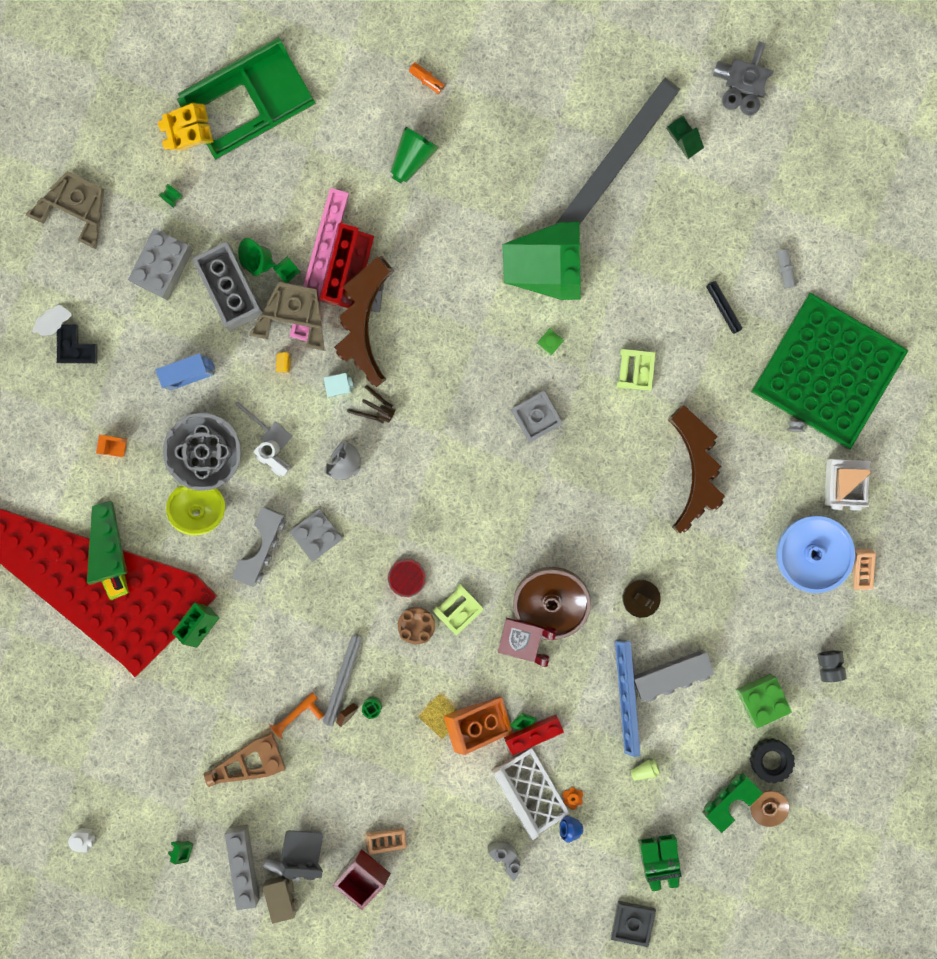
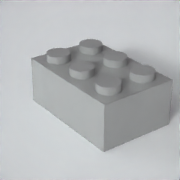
[128,228,193,301]

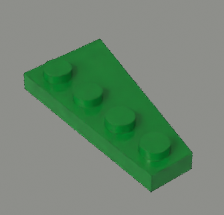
[87,501,127,585]

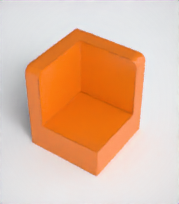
[96,434,127,457]

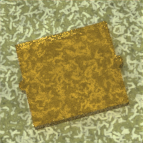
[418,693,457,739]

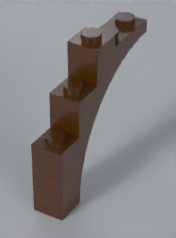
[334,256,394,387]
[668,405,725,534]

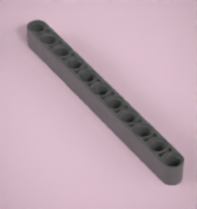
[556,77,680,225]

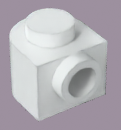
[68,828,95,852]

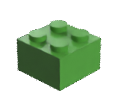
[736,674,792,728]

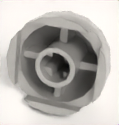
[324,441,361,480]

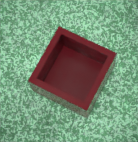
[333,849,391,910]

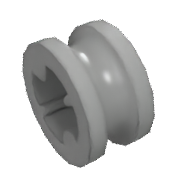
[787,421,806,432]

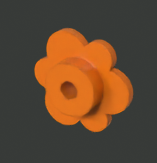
[562,787,583,810]

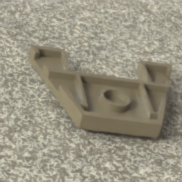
[26,171,104,249]
[249,282,325,351]

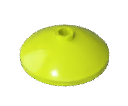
[166,485,225,535]

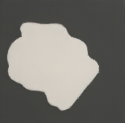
[32,305,72,336]

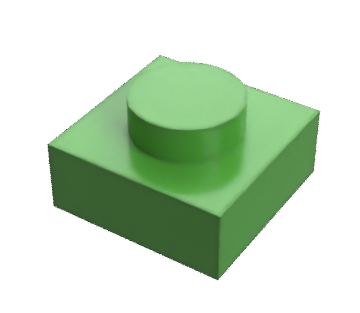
[537,328,564,355]

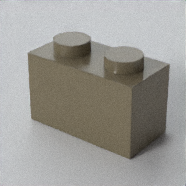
[263,876,299,924]

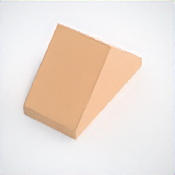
[837,469,871,502]

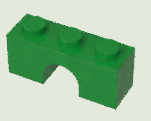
[702,773,763,833]

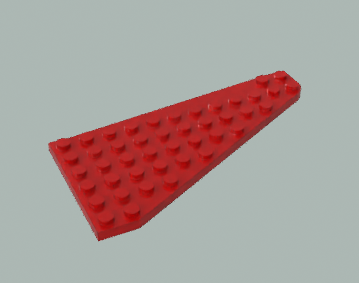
[0,508,218,677]

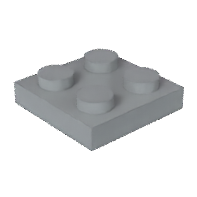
[511,391,563,443]
[289,508,343,562]

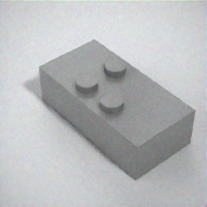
[192,241,263,332]

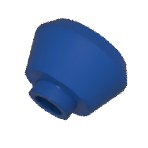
[559,816,583,843]

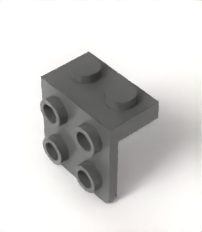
[279,830,323,880]

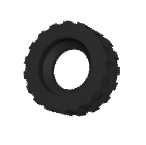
[749,738,795,783]

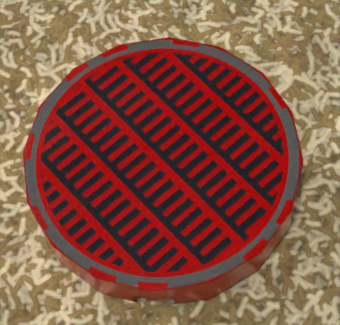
[388,559,426,597]

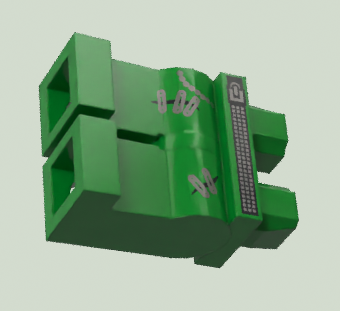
[638,834,682,891]

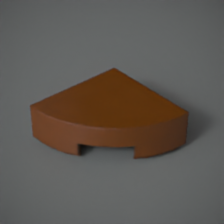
[336,703,359,727]

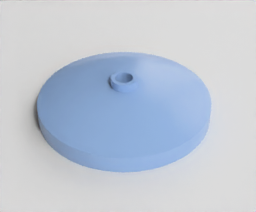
[776,516,855,593]

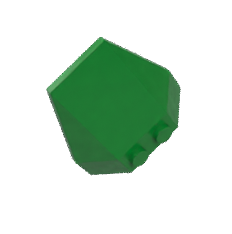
[502,222,581,300]

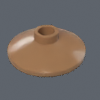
[750,790,789,827]

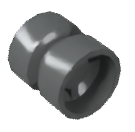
[817,650,847,682]

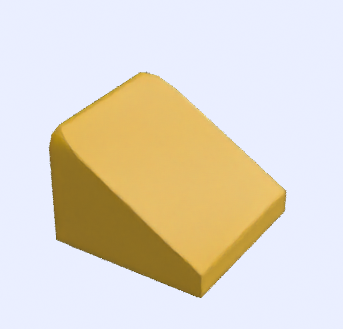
[275,352,291,373]

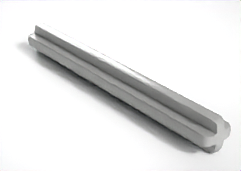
[323,634,362,726]

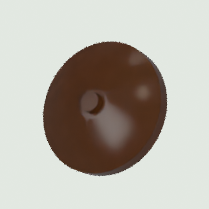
[513,567,591,640]

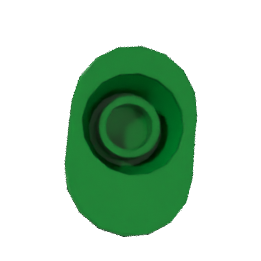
[238,238,276,276]

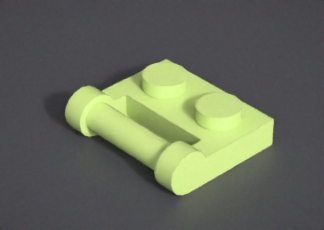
[617,349,656,391]
[433,584,484,635]

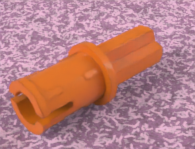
[409,62,445,95]

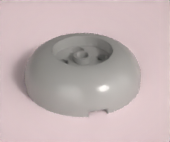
[163,413,242,491]

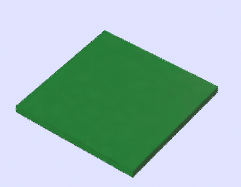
[751,293,909,449]

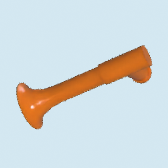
[269,692,325,739]

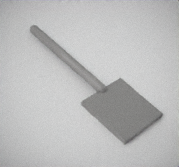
[236,402,293,452]

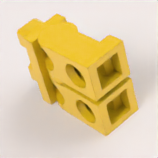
[157,103,213,151]

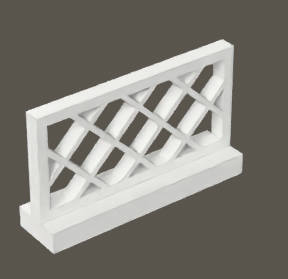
[491,748,570,840]

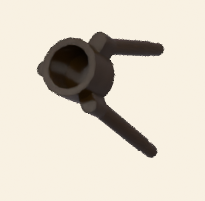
[347,385,396,423]

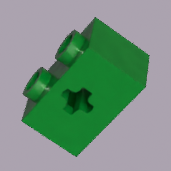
[172,602,220,648]

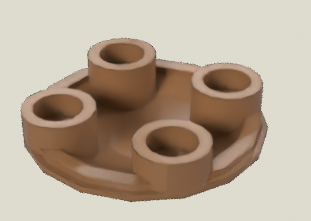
[397,607,435,645]

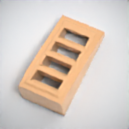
[852,549,876,590]
[365,828,407,855]

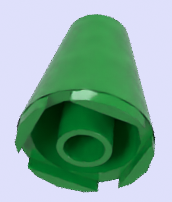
[390,126,439,184]

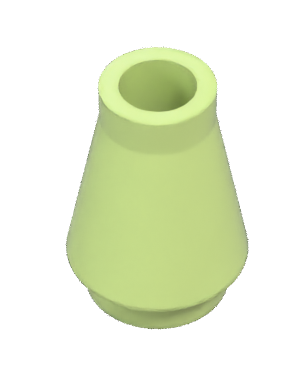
[630,759,660,781]

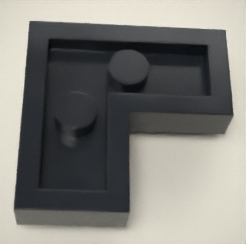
[57,325,97,364]

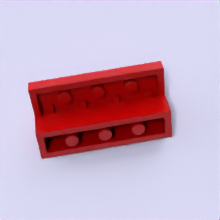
[319,222,374,309]

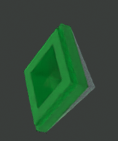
[510,713,537,730]

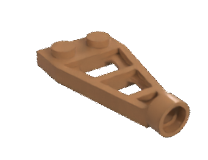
[204,733,286,787]

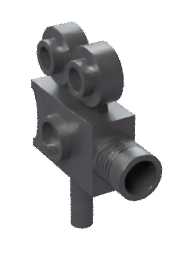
[713,41,774,116]

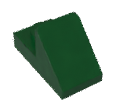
[666,116,704,159]

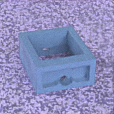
[155,353,215,390]

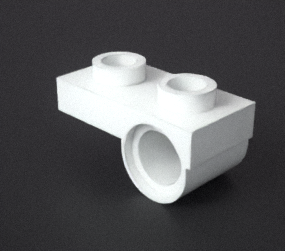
[253,440,292,476]

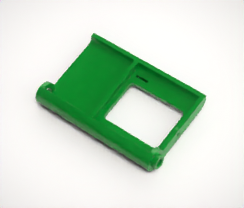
[177,37,316,160]

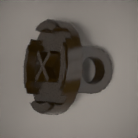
[622,579,661,618]

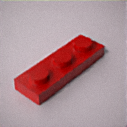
[504,714,564,756]

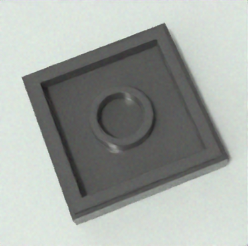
[610,901,656,947]

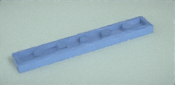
[615,639,641,757]

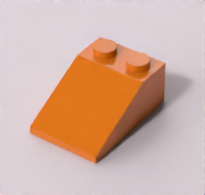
[443,697,513,755]

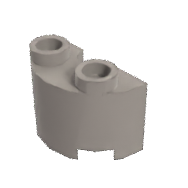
[487,842,520,881]

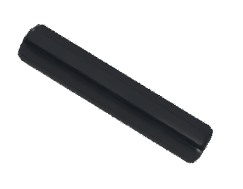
[706,281,742,334]

